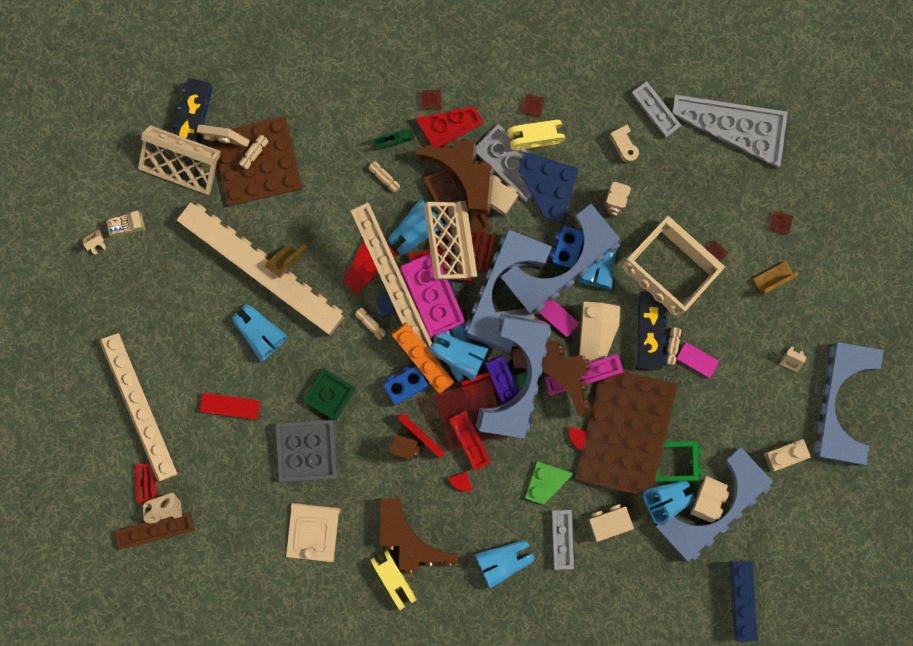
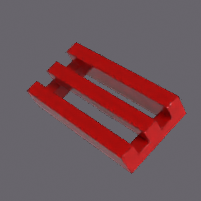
[135,463,157,503]

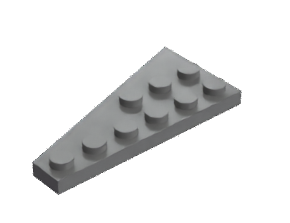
[672,95,788,168]

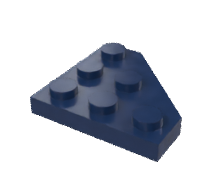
[518,152,579,223]

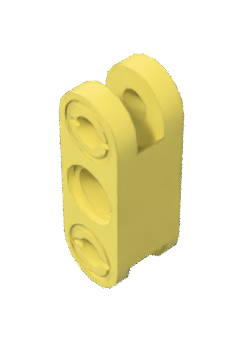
[507,120,566,150]
[370,550,417,610]

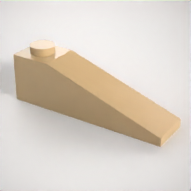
[579,302,620,363]

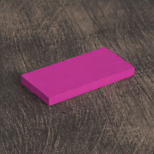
[399,253,466,338]

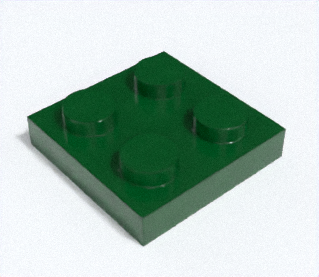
[303,368,356,421]

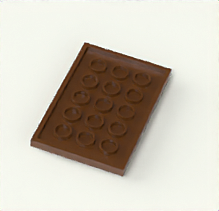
[575,372,678,498]

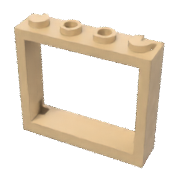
[621,216,725,318]

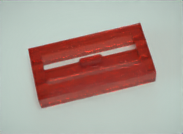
[473,231,495,272]

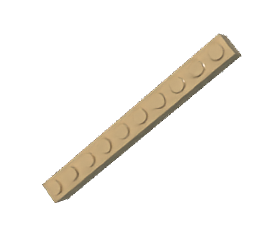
[177,202,344,336]

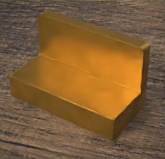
[265,245,307,278]
[752,261,798,296]

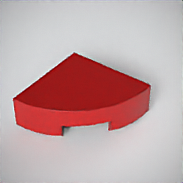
[569,427,588,450]
[448,472,473,491]

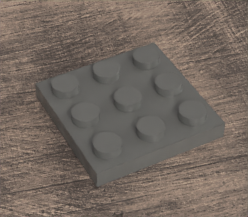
[276,420,338,482]

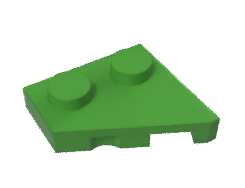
[525,462,573,504]

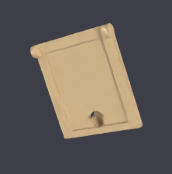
[286,503,341,562]

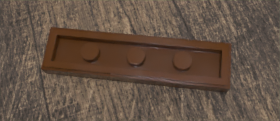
[114,512,195,550]

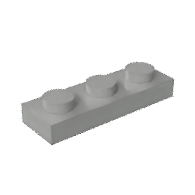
[631,81,681,138]
[552,510,574,570]

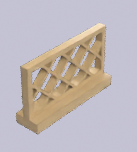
[138,126,221,195]
[424,201,477,280]

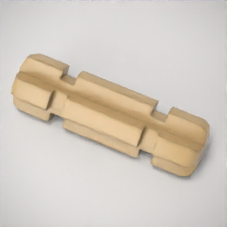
[239,135,268,169]
[368,161,400,193]
[355,308,386,340]
[666,327,682,365]

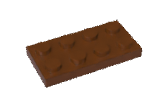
[424,168,491,239]

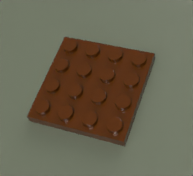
[213,116,303,207]

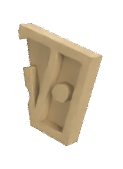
[197,125,250,147]

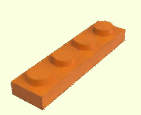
[392,322,454,394]

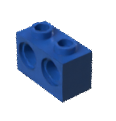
[549,226,584,270]
[384,365,429,406]

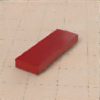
[200,393,260,420]
[448,410,492,471]
[398,413,445,458]

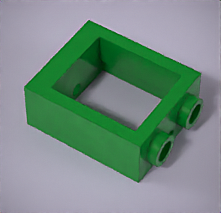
[655,441,702,482]

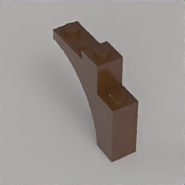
[416,139,494,214]
[511,340,591,416]
[380,498,458,574]

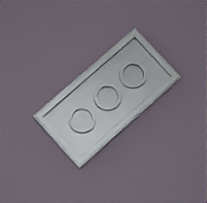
[476,124,532,203]

